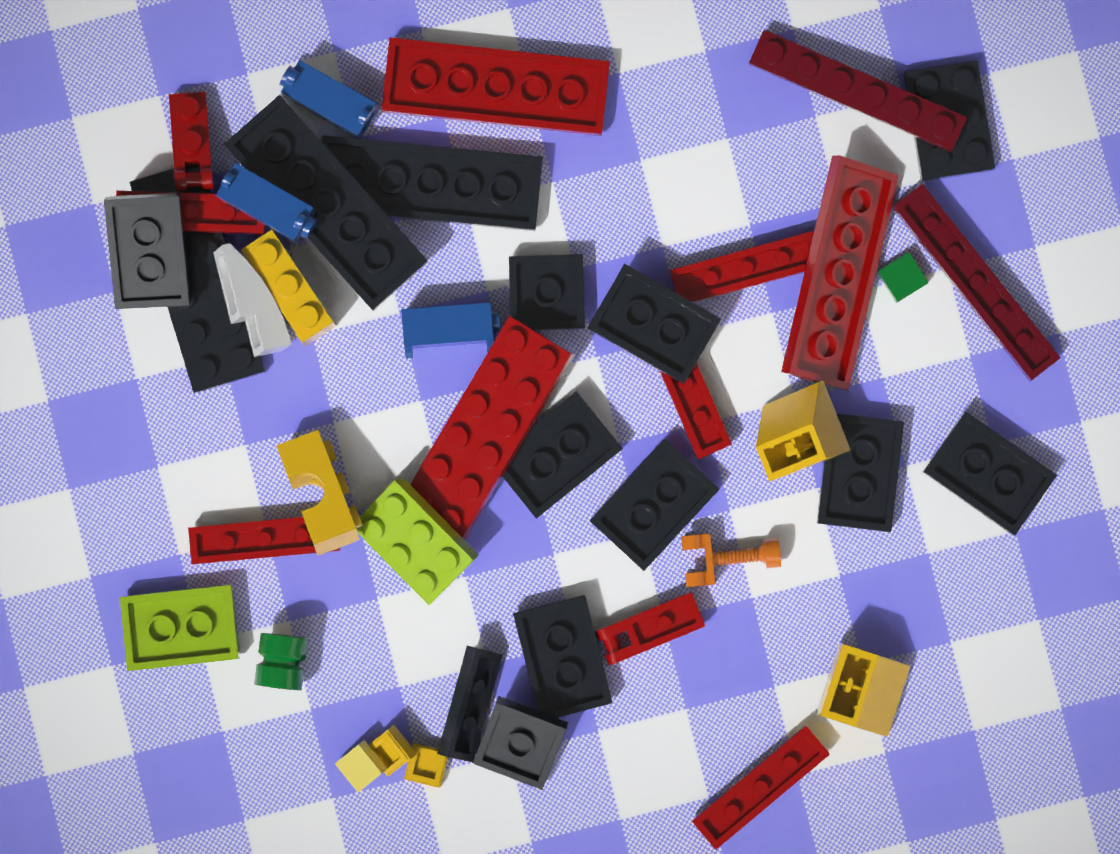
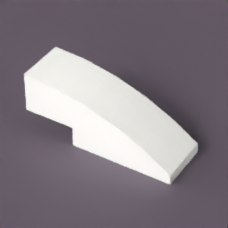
[213,243,292,357]

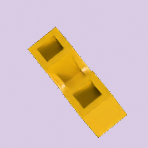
[241,230,336,346]
[276,430,363,556]

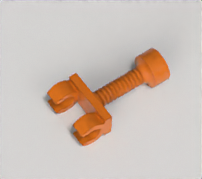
[681,533,782,587]

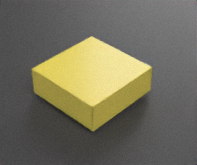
[335,740,388,792]

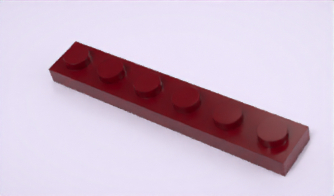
[749,30,967,153]
[892,184,1061,382]

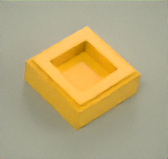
[369,725,417,777]
[404,742,448,788]

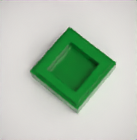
[877,252,929,304]

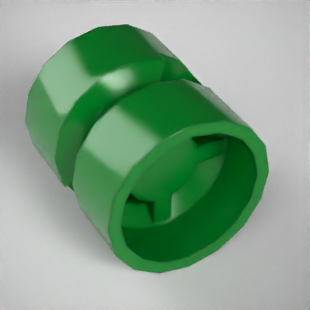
[254,632,309,691]

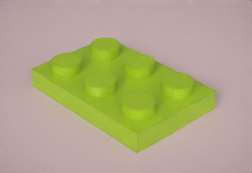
[356,475,479,605]
[119,585,240,671]

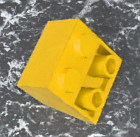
[756,381,850,482]
[816,643,910,737]

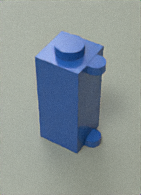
[279,60,379,139]
[216,163,318,244]
[401,302,501,359]

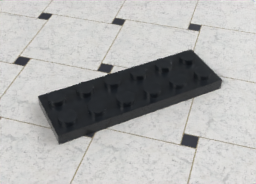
[224,95,429,312]
[321,135,543,232]
[129,166,266,394]

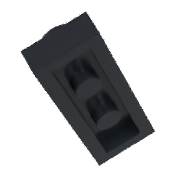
[437,645,503,763]

